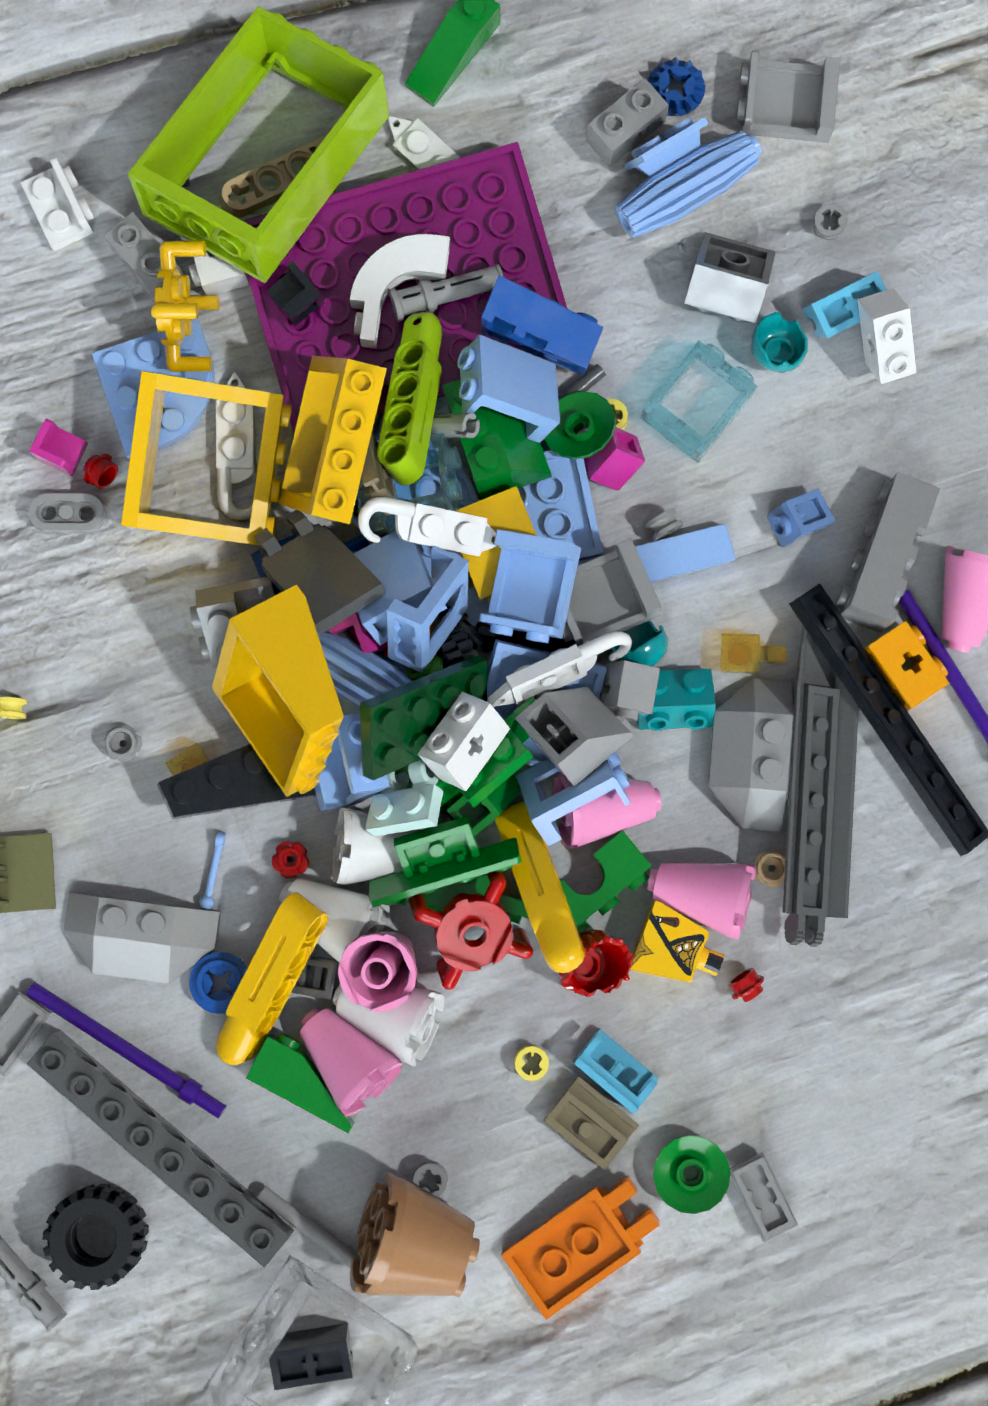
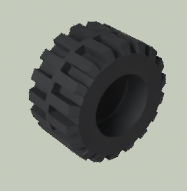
[42,1184,149,1290]

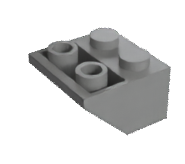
[515,687,633,787]

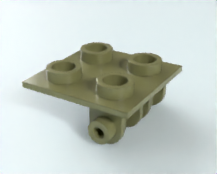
[0,833,56,913]

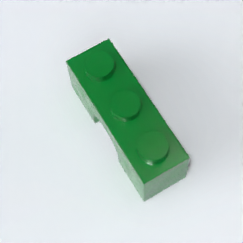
[560,830,652,935]

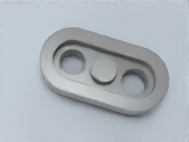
[28,493,106,533]

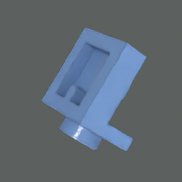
[767,488,835,547]

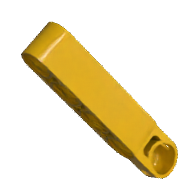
[495,801,585,973]
[215,892,328,1065]

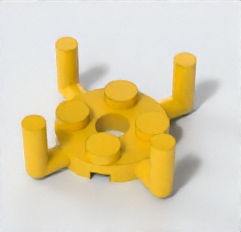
[151,241,220,372]

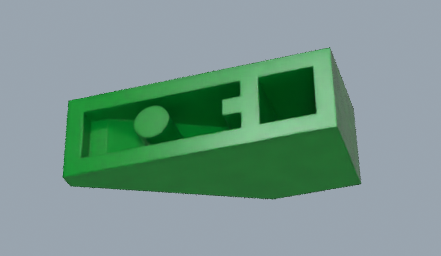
[405,0,500,107]
[246,1032,355,1133]

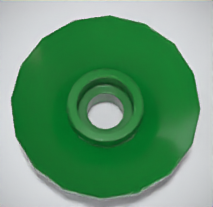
[544,391,616,460]
[653,1135,731,1214]

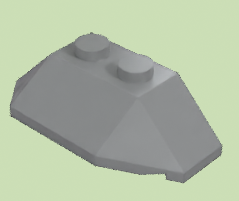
[708,678,794,832]
[64,892,221,984]

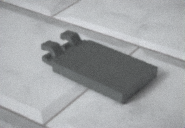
[254,510,386,635]

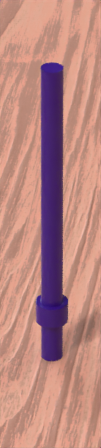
[898,589,988,744]
[26,982,227,1119]

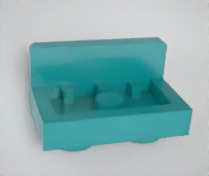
[638,669,716,731]

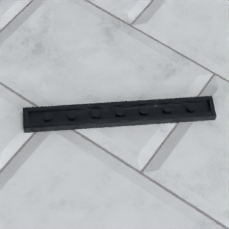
[789,583,988,857]

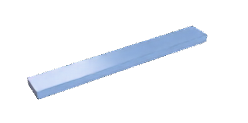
[439,524,735,628]

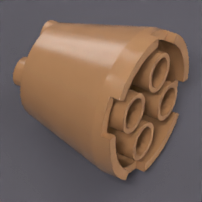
[350,1173,480,1297]

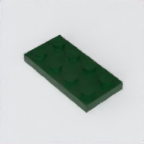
[360,656,487,781]

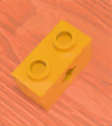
[865,621,950,711]

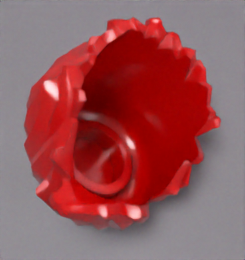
[559,929,634,997]

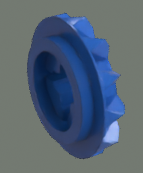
[648,57,706,116]
[189,952,247,1014]

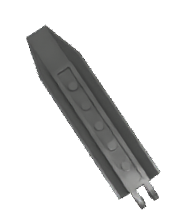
[783,625,859,947]

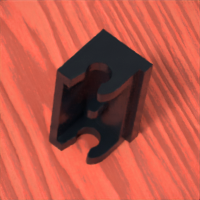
[268,1323,353,1390]

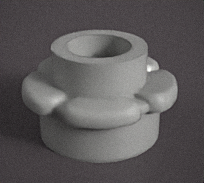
[105,725,142,763]

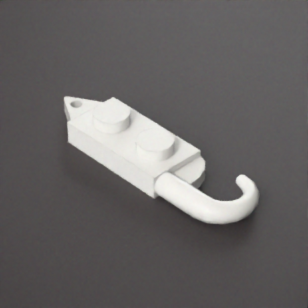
[388,116,461,170]
[216,372,255,521]
[358,497,496,556]
[487,631,632,707]

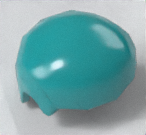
[751,312,808,373]
[610,621,668,666]

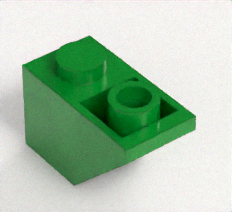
[444,775,521,836]

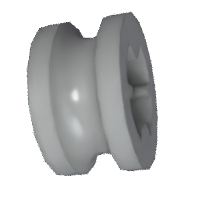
[813,203,848,240]
[645,508,683,542]
[413,1161,448,1198]

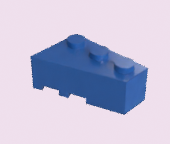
[481,275,603,376]

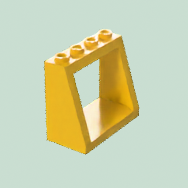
[278,356,387,524]
[121,371,291,546]
[212,584,344,797]

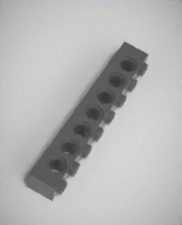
[27,1031,294,1268]

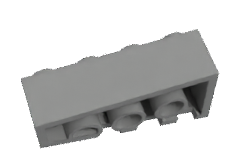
[836,472,940,633]

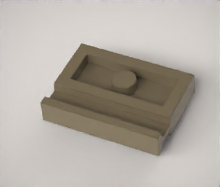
[361,433,398,517]
[544,1076,639,1170]

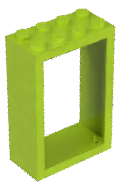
[128,6,389,283]

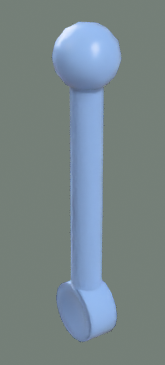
[199,831,226,910]

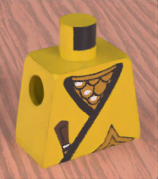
[630,900,724,983]

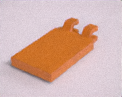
[501,1176,660,1320]

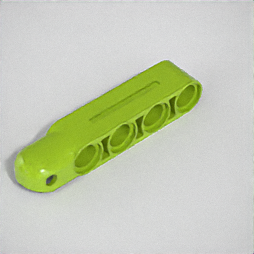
[377,312,442,485]

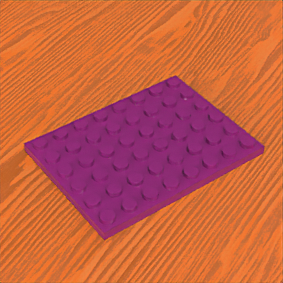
[242,142,568,434]

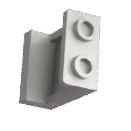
[736,50,841,143]
[563,538,662,647]

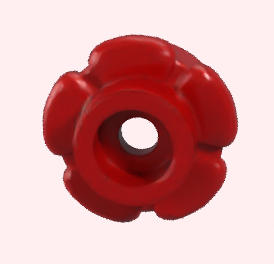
[83,453,118,489]
[272,841,309,879]
[728,968,764,1002]

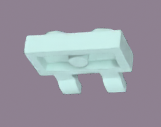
[365,759,443,836]

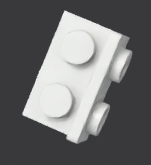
[20,157,94,251]

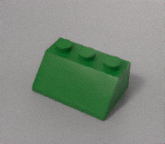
[442,379,552,500]

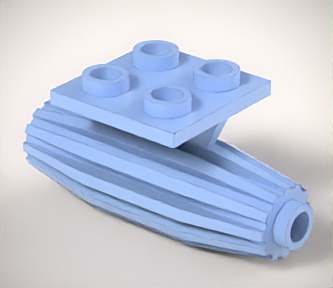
[615,117,762,238]
[317,631,412,715]

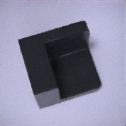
[267,261,324,327]

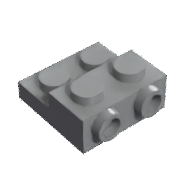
[190,577,276,668]

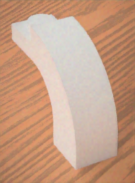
[350,234,450,349]

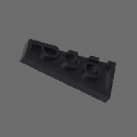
[157,744,316,820]

